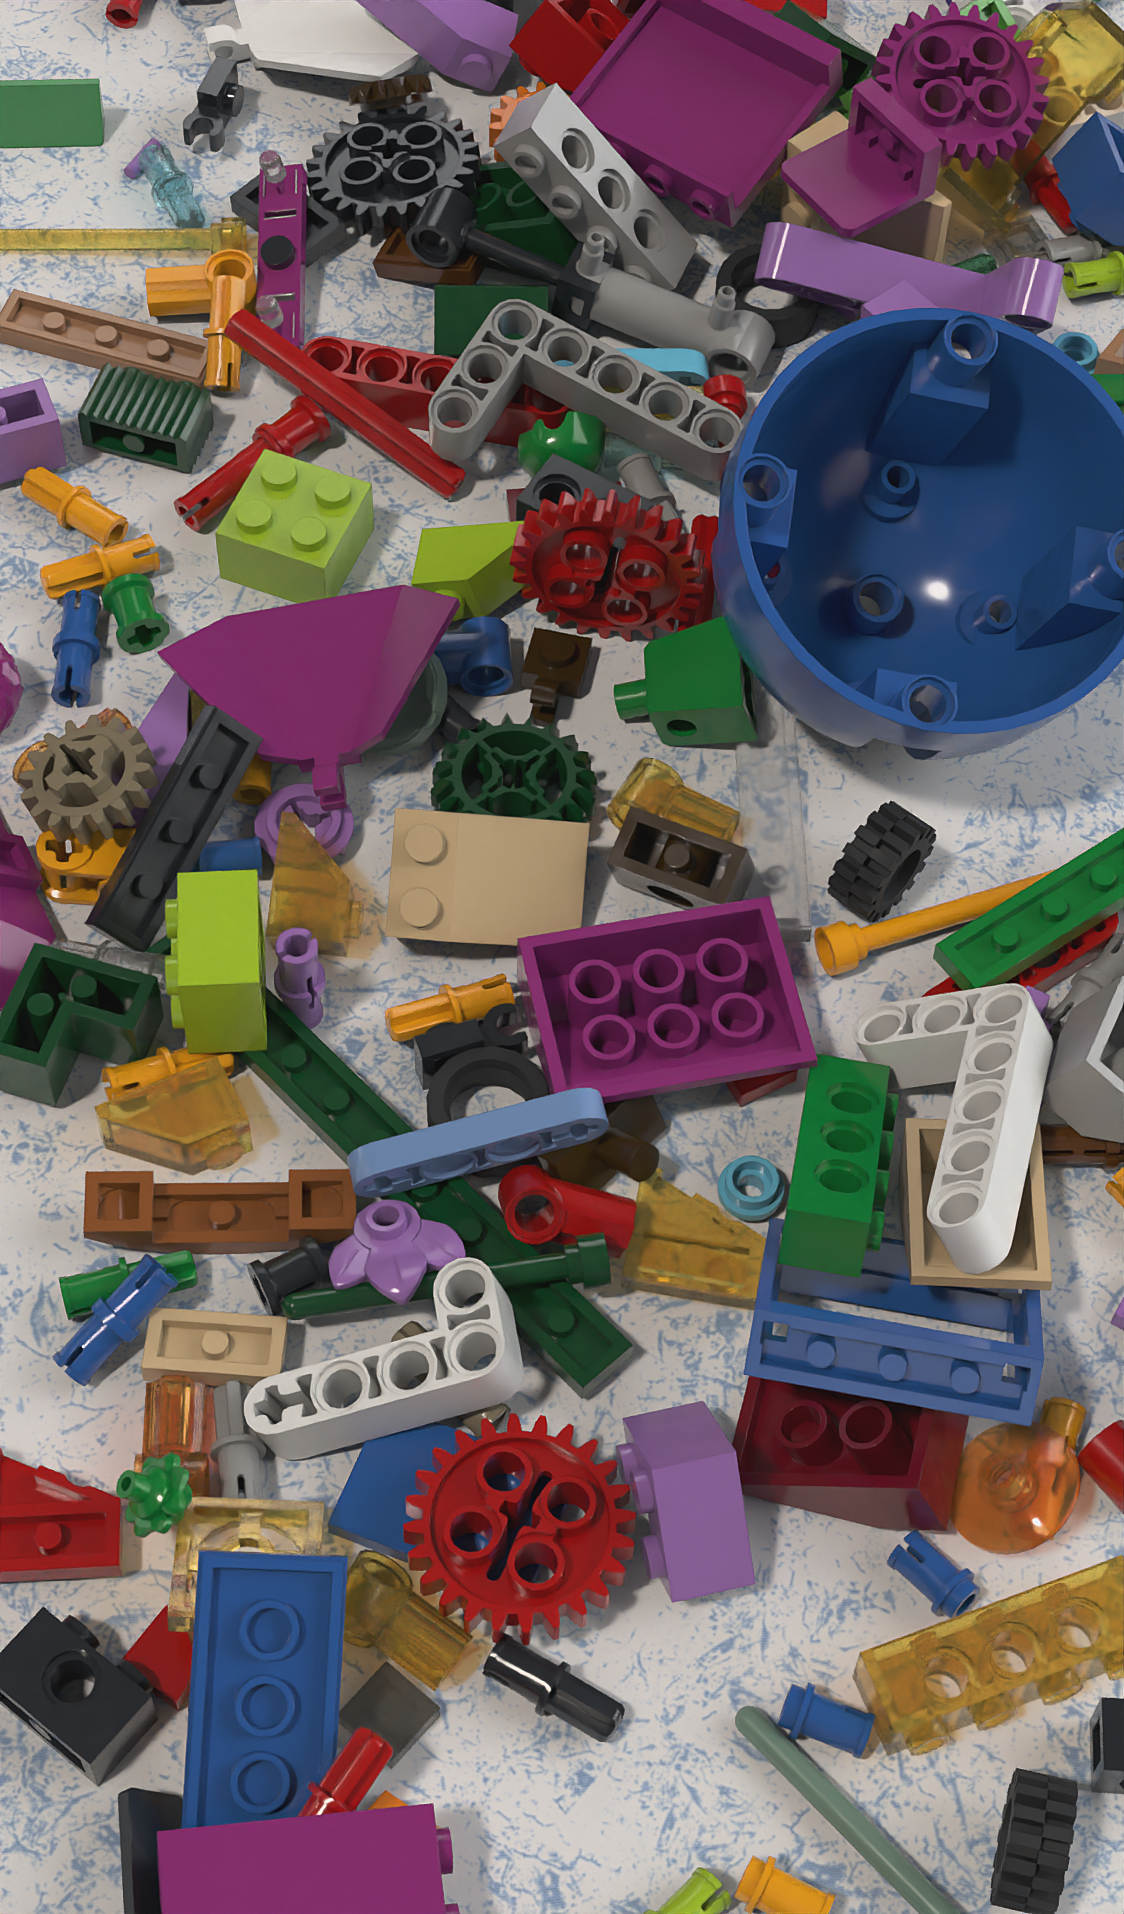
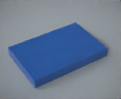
[327,1422,568,1584]

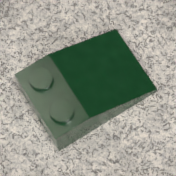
[466,161,579,279]

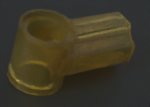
[606,758,740,842]
[343,1549,474,1692]

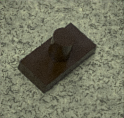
[538,1095,666,1190]

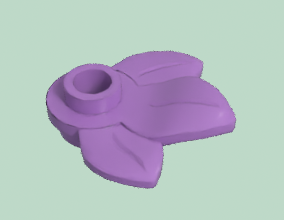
[328,1200,466,1305]

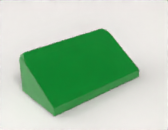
[0,78,105,148]

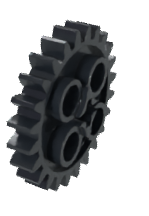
[306,104,482,237]

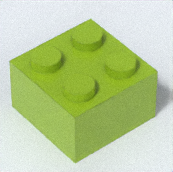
[215,449,374,603]
[165,869,267,1054]

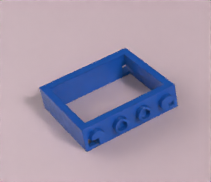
[743,1217,1044,1427]

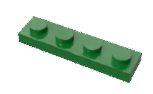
[933,828,1124,991]

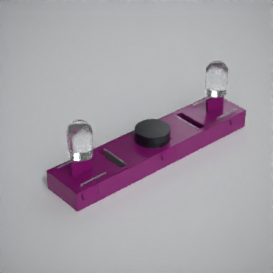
[256,150,307,350]

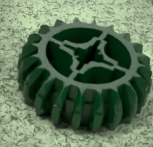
[431,713,597,823]

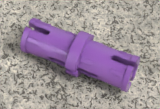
[274,928,326,1029]

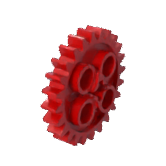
[509,488,707,641]
[403,1413,636,1645]

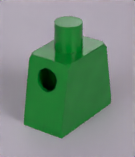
[614,616,758,746]

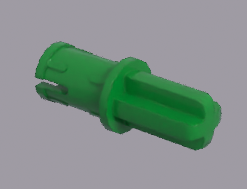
[59,1250,198,1320]

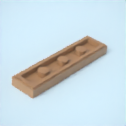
[0,289,208,389]

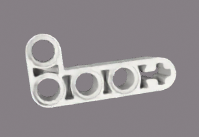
[244,1257,524,1460]

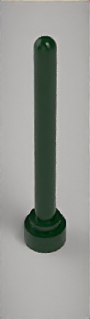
[282,1231,611,1321]

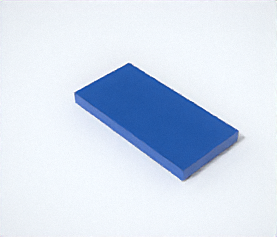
[181,1550,348,1829]

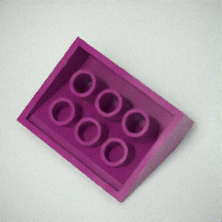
[517,896,818,1104]

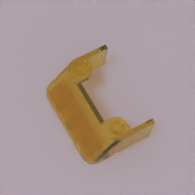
[935,0,1124,235]

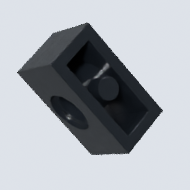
[0,1607,158,1787]

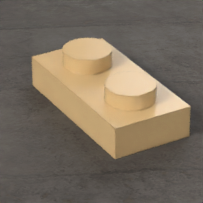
[141,1307,289,1388]

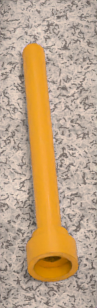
[814,868,1058,976]

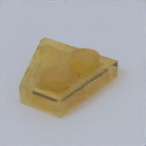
[621,1167,766,1310]

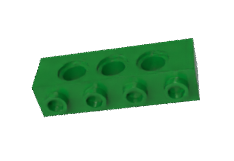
[777,1053,899,1278]

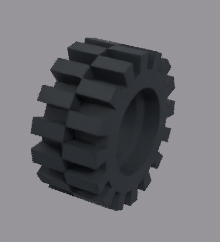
[827,801,936,923]
[990,1768,1078,1914]

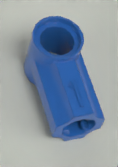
[433,616,514,697]

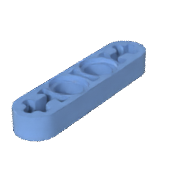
[347,1088,609,1197]

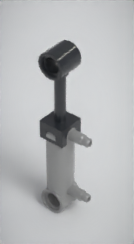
[406,187,775,389]

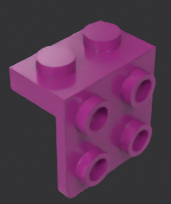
[781,77,943,238]

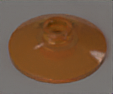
[949,1422,1081,1555]

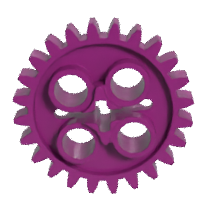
[871,2,1050,172]

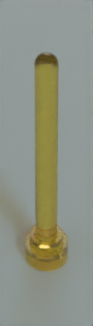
[0,217,247,255]

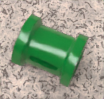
[101,573,170,653]

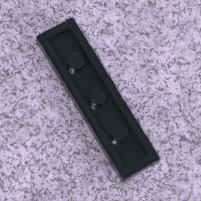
[84,705,263,957]

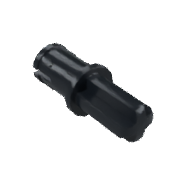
[482,1633,625,1742]

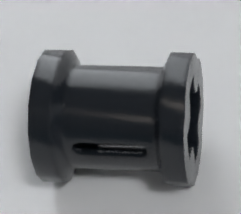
[247,1235,334,1316]

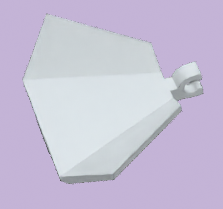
[203,0,419,82]

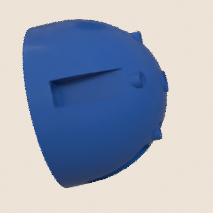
[711,308,1124,760]

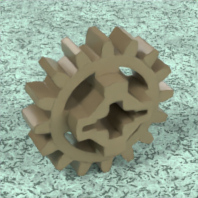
[19,714,159,845]

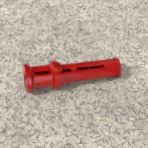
[174,395,332,531]

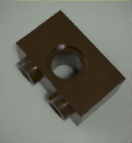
[606,806,755,910]

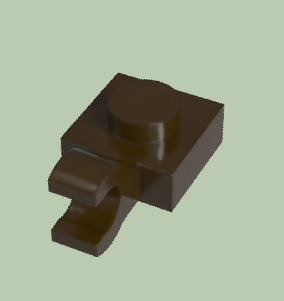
[521,627,593,726]

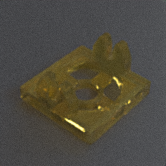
[167,1497,324,1632]

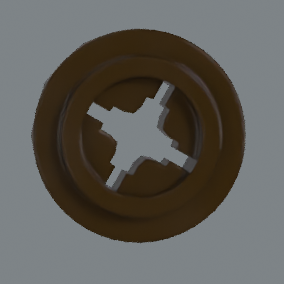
[348,74,433,112]

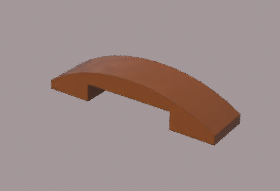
[83,1169,356,1255]

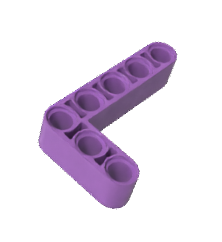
[754,222,1064,335]

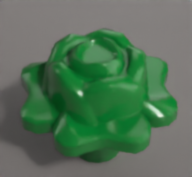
[116,1452,192,1538]

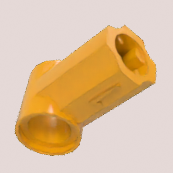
[145,249,257,317]

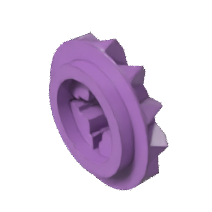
[254,783,354,874]

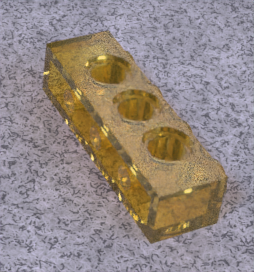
[852,1555,1124,1756]

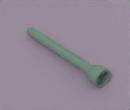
[735,1706,961,1914]

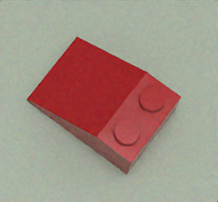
[508,0,630,92]

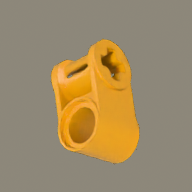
[36,827,137,905]

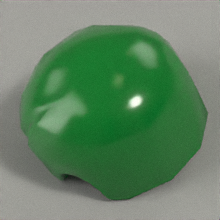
[517,411,606,478]

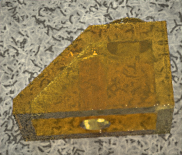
[266,812,364,957]
[94,1056,253,1176]

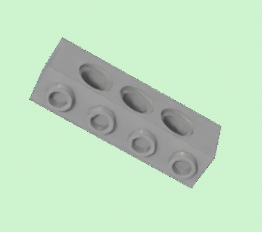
[493,83,698,291]

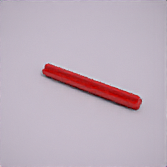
[224,309,466,499]

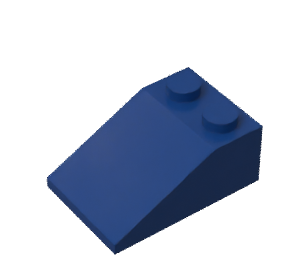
[1052,111,1124,246]

